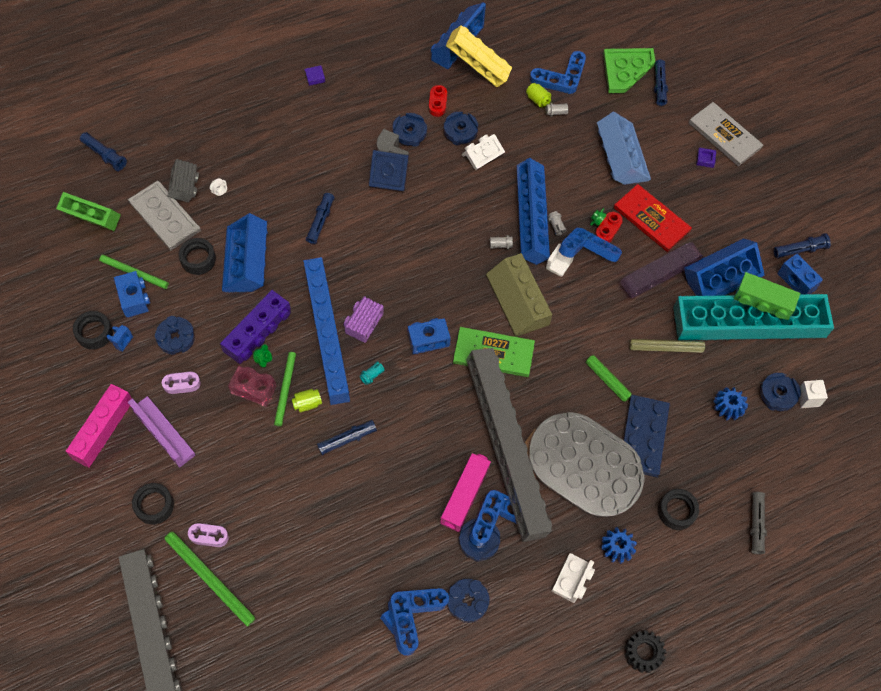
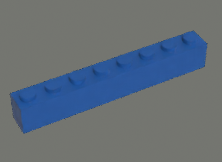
[303,257,350,405]

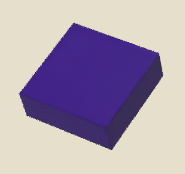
[305,65,325,86]
[696,148,716,168]

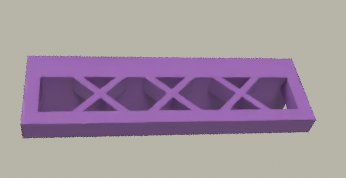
[128,396,196,468]

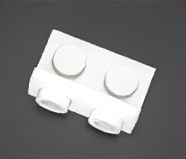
[461,134,505,170]
[551,553,595,603]

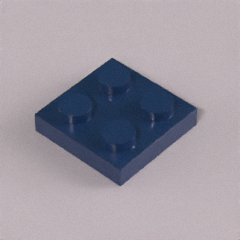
[369,150,409,191]

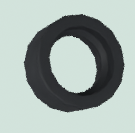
[178,238,216,275]
[73,311,113,349]
[132,483,174,525]
[658,489,699,530]

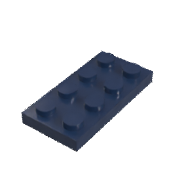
[623,395,670,478]

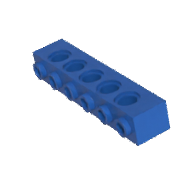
[517,158,550,265]

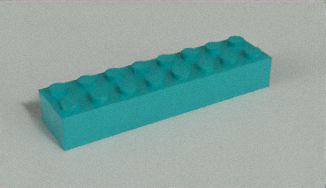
[673,294,834,340]

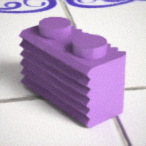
[344,297,384,343]

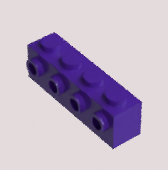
[220,290,291,364]

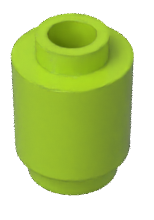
[526,83,551,107]
[291,389,322,413]

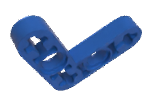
[530,51,586,94]
[559,228,622,262]
[469,490,517,546]
[388,588,449,656]

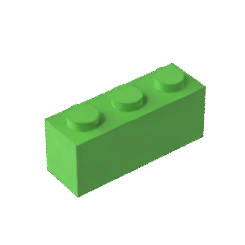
[56,192,121,231]
[734,272,800,320]

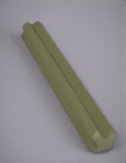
[629,339,705,353]

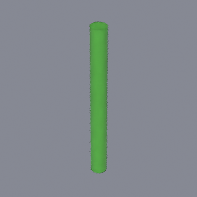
[100,255,169,289]
[274,352,296,426]

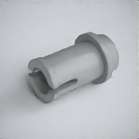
[546,103,568,116]
[548,211,567,236]
[490,235,513,250]

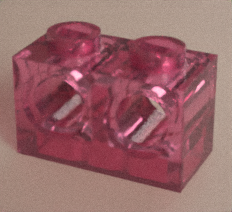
[228,366,276,407]

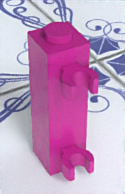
[440,453,491,532]

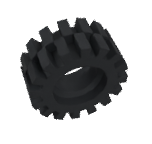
[624,630,666,673]

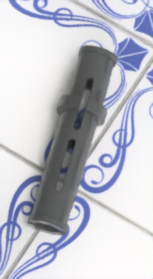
[750,492,767,554]

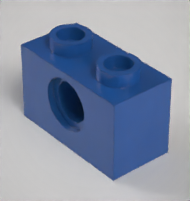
[777,254,823,295]
[114,271,150,318]
[408,318,451,354]

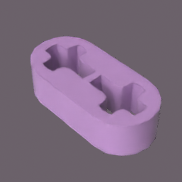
[162,372,201,394]
[188,524,229,547]

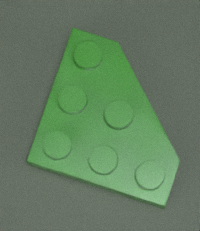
[603,48,655,93]

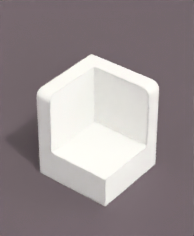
[546,244,574,277]

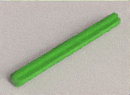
[165,532,255,626]

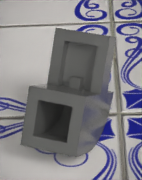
[377,129,409,163]

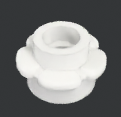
[210,178,227,196]

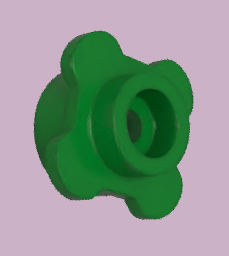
[590,208,607,226]
[253,345,272,367]

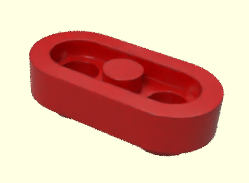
[429,85,447,117]
[595,212,622,243]

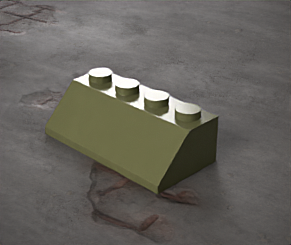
[486,253,552,337]

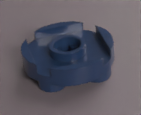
[444,112,478,145]
[392,113,427,147]
[155,316,195,355]
[760,373,801,411]
[459,519,500,562]
[447,579,490,623]

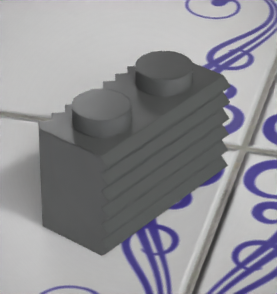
[167,159,199,203]

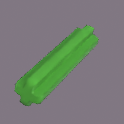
[586,355,632,401]

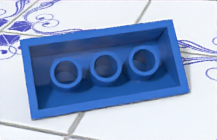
[431,3,486,69]
[222,213,267,292]
[684,238,764,296]

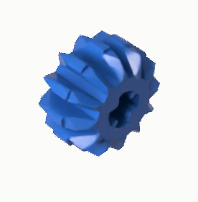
[713,387,748,420]
[601,527,637,564]

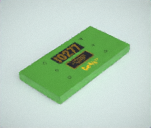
[453,327,535,377]

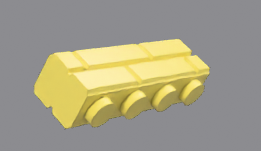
[446,25,512,87]

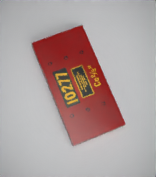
[614,184,692,252]

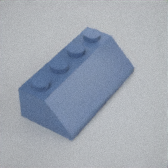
[597,111,651,185]

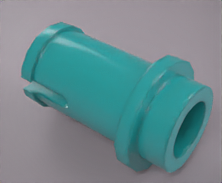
[359,361,385,385]

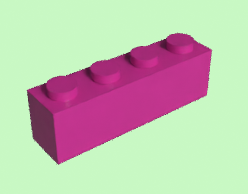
[66,384,132,468]

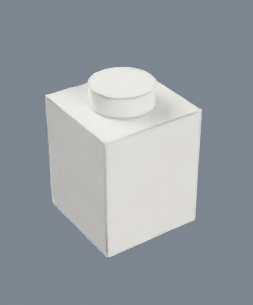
[799,380,828,408]

